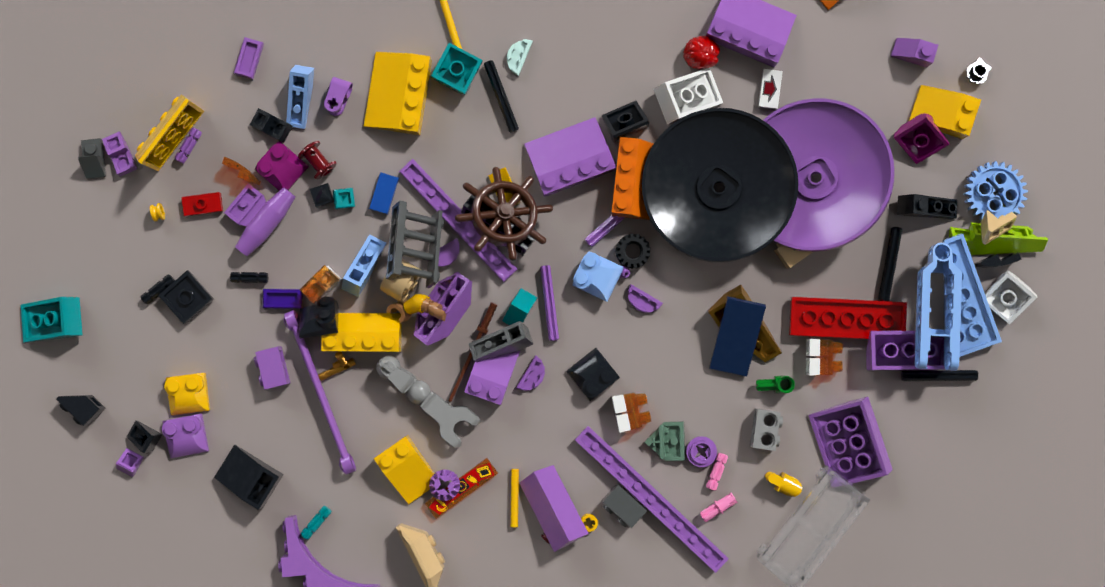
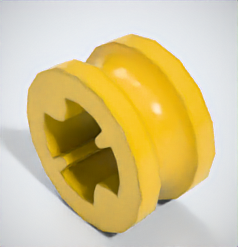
[150,203,165,222]
[581,514,598,532]

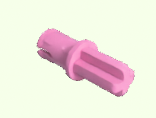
[700,493,738,522]

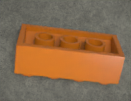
[611,137,654,220]

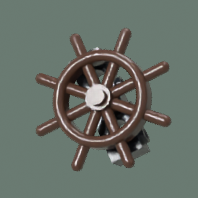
[455,167,553,261]

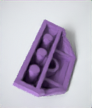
[414,272,472,346]

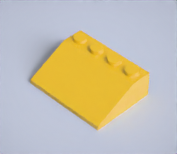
[364,52,432,135]
[135,94,204,171]

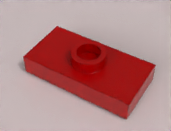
[181,192,223,217]

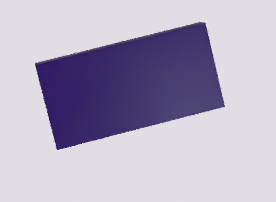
[263,289,303,309]

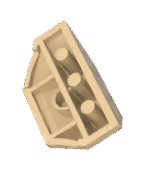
[396,523,445,587]

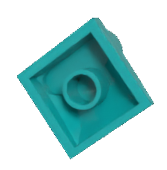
[431,43,483,95]

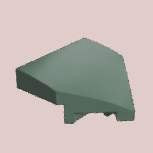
[645,421,685,461]

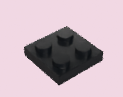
[158,270,214,324]

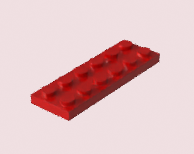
[789,297,907,339]

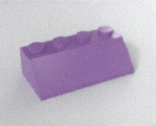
[866,331,945,370]

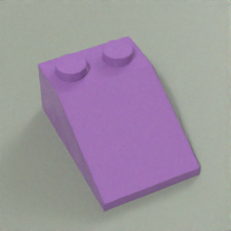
[464,351,520,405]

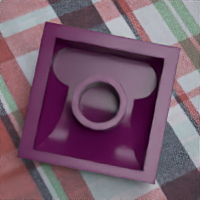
[894,113,949,165]
[255,141,309,191]

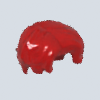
[683,36,720,69]

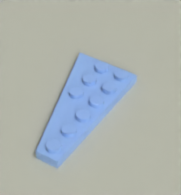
[943,233,1002,357]

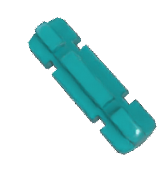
[301,506,332,540]

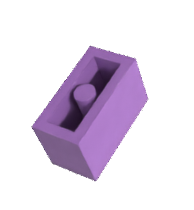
[254,346,291,390]

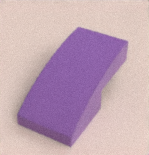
[102,131,137,177]

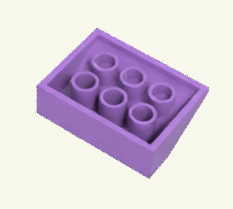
[706,0,797,68]
[524,117,616,197]
[808,396,893,488]

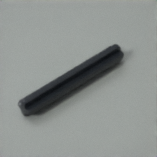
[484,60,519,133]
[878,227,902,301]
[901,370,978,381]

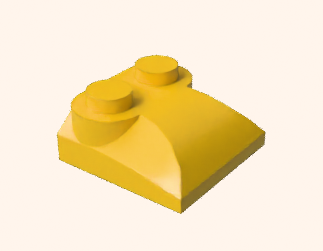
[164,373,210,415]

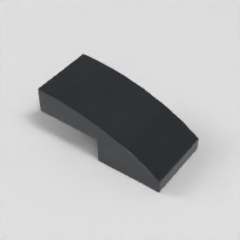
[249,108,293,143]
[974,253,1022,268]

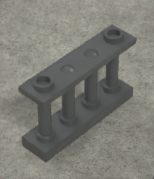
[386,201,444,288]

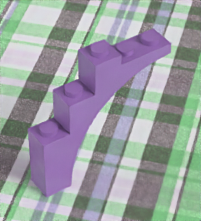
[278,515,380,587]

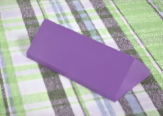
[520,465,589,552]

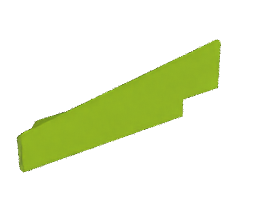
[949,223,1048,255]

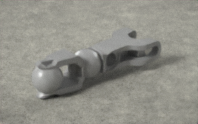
[376,356,481,448]

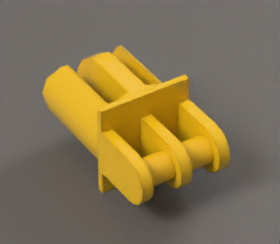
[765,472,802,497]

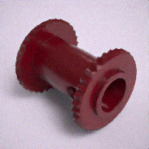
[298,141,337,180]

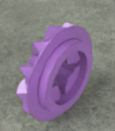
[686,436,717,467]
[429,470,460,501]

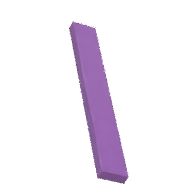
[399,159,517,282]

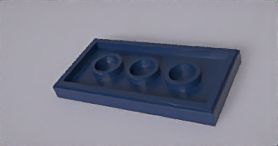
[709,296,766,376]

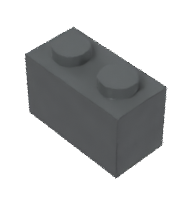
[602,483,647,528]

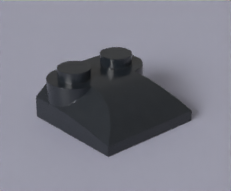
[299,296,339,339]
[566,348,620,401]

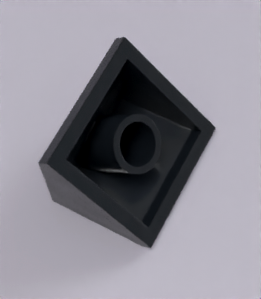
[602,101,650,142]

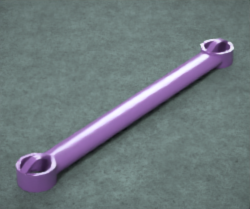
[284,310,356,475]

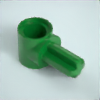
[756,375,795,393]

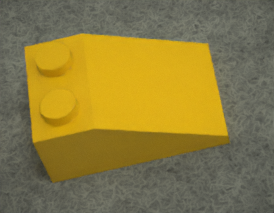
[909,85,981,139]
[374,435,435,504]

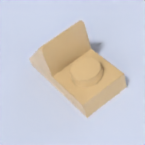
[981,210,1017,245]

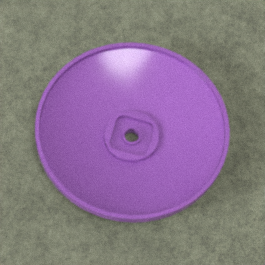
[763,98,895,252]

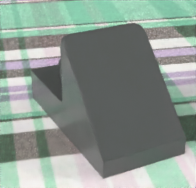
[78,138,106,179]

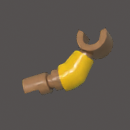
[386,294,446,323]

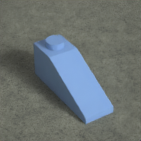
[286,65,314,129]
[341,235,386,297]

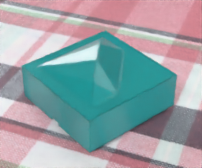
[333,188,355,209]

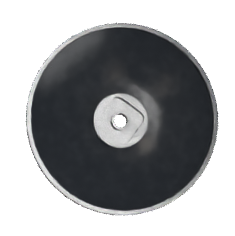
[642,108,798,262]

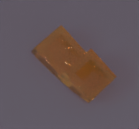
[222,157,261,185]

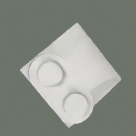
[985,270,1037,325]

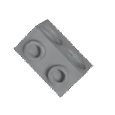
[750,408,783,451]

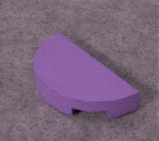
[438,238,460,267]
[628,284,663,313]
[516,355,545,390]

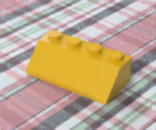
[321,313,402,352]

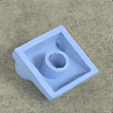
[572,251,624,302]

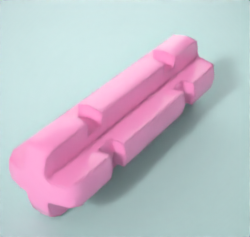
[706,453,728,490]

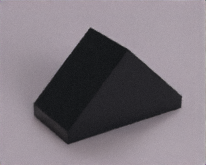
[127,420,162,453]

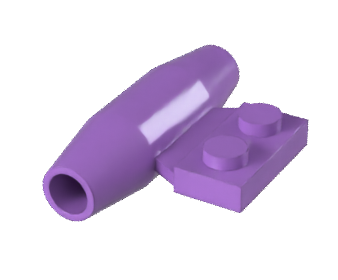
[224,183,296,256]

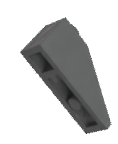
[469,321,533,362]

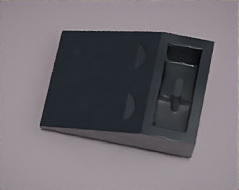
[214,445,284,510]

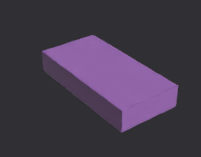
[234,37,264,80]

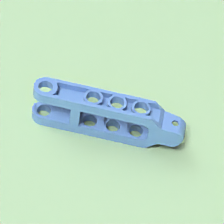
[915,243,962,371]

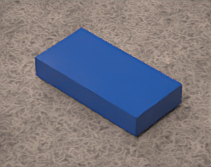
[369,172,399,214]

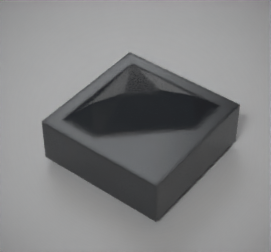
[310,183,334,208]

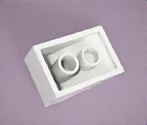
[653,68,723,124]

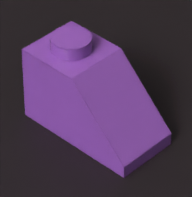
[891,38,939,68]

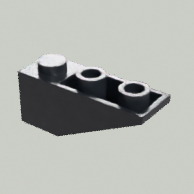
[897,194,957,219]

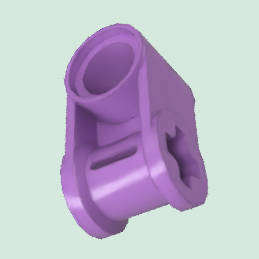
[324,77,353,116]

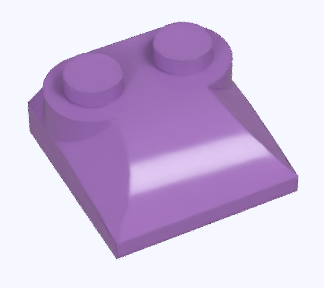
[162,413,209,459]

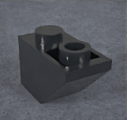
[56,395,106,426]

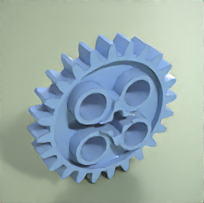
[963,161,1028,221]

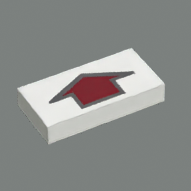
[758,69,783,110]

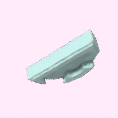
[507,39,533,77]

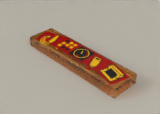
[425,458,498,519]

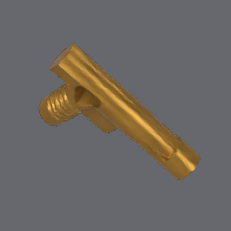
[318,351,356,381]

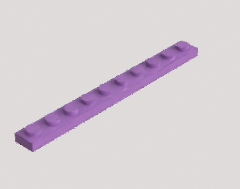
[575,426,729,573]

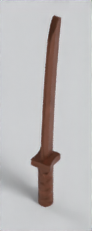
[448,302,498,402]

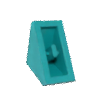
[502,288,538,325]

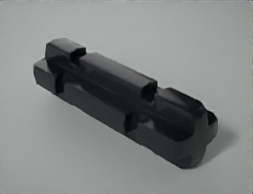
[230,272,269,283]
[140,274,175,304]

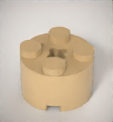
[380,259,421,304]

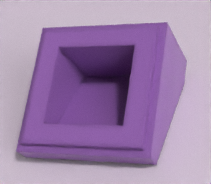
[116,448,144,477]

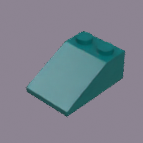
[20,297,83,343]

